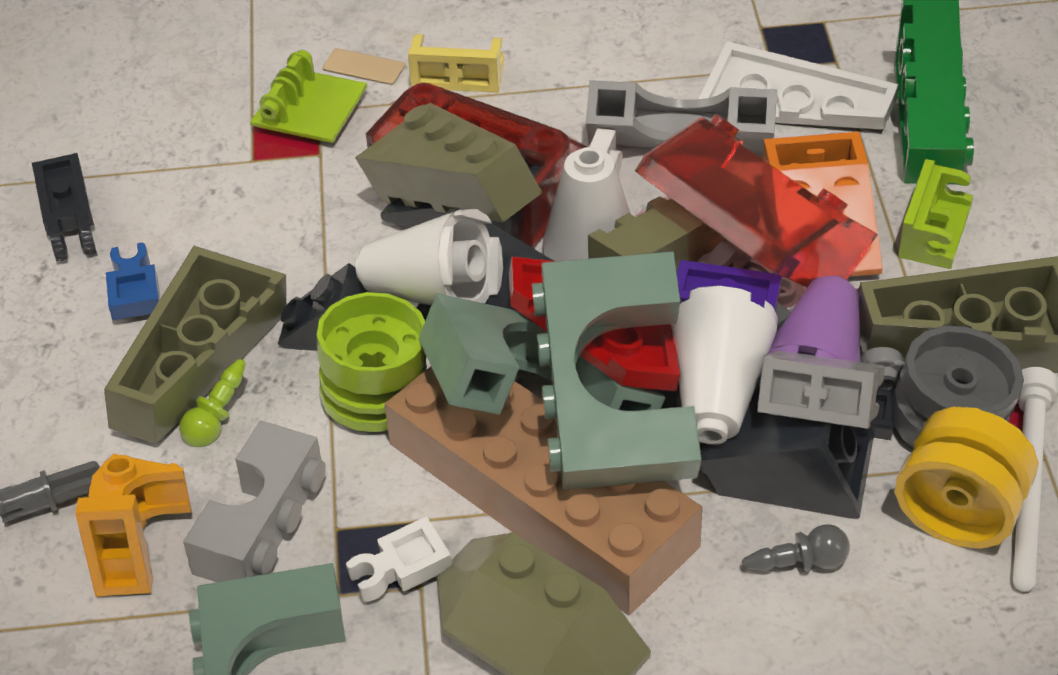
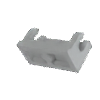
[757,350,885,429]

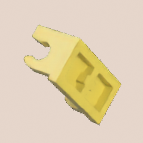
[408,34,505,93]

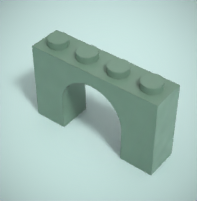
[532,251,701,490]
[419,293,665,415]
[189,563,346,675]

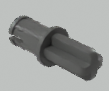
[0,461,100,524]

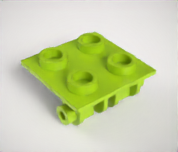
[250,50,368,143]

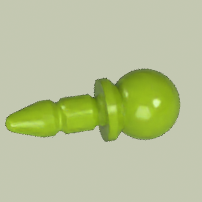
[179,359,246,447]

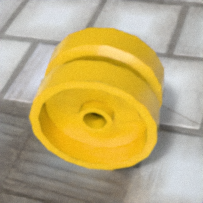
[894,407,1039,549]

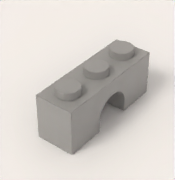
[183,420,326,582]

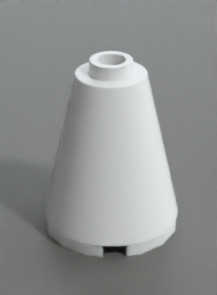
[543,147,631,261]
[356,209,503,306]
[671,286,778,444]

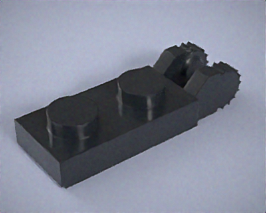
[32,152,97,262]

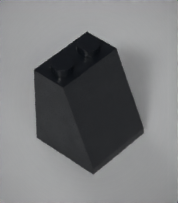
[700,374,874,518]

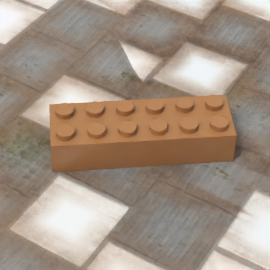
[385,366,703,616]

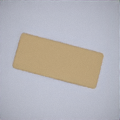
[322,48,406,84]

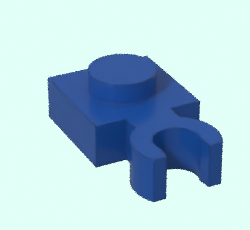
[105,242,160,321]

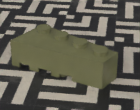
[355,103,542,222]
[104,246,287,444]
[858,256,1058,373]

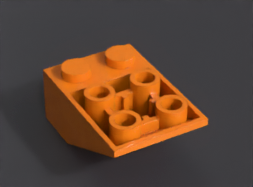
[761,131,883,281]

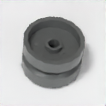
[891,326,1024,447]

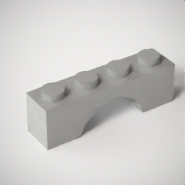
[586,80,777,154]

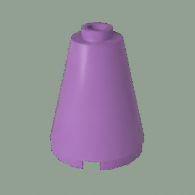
[761,276,860,374]

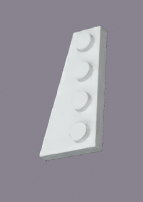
[698,41,899,130]

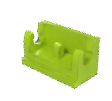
[898,159,973,269]

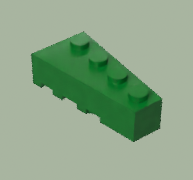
[894,0,974,185]

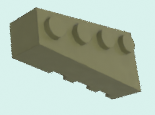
[588,166,761,273]

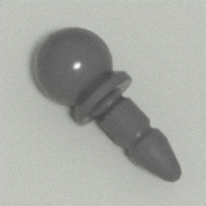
[742,524,850,571]

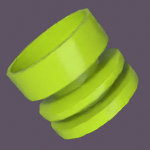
[317,292,427,432]

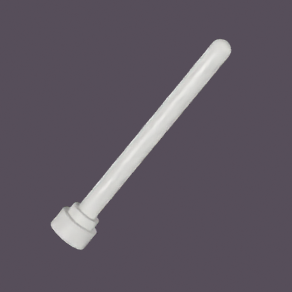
[1013,367,1058,592]

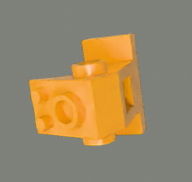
[75,453,192,597]

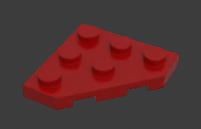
[509,257,680,391]

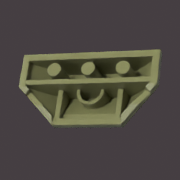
[437,532,651,675]

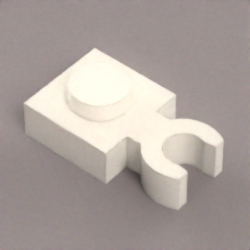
[346,516,453,602]

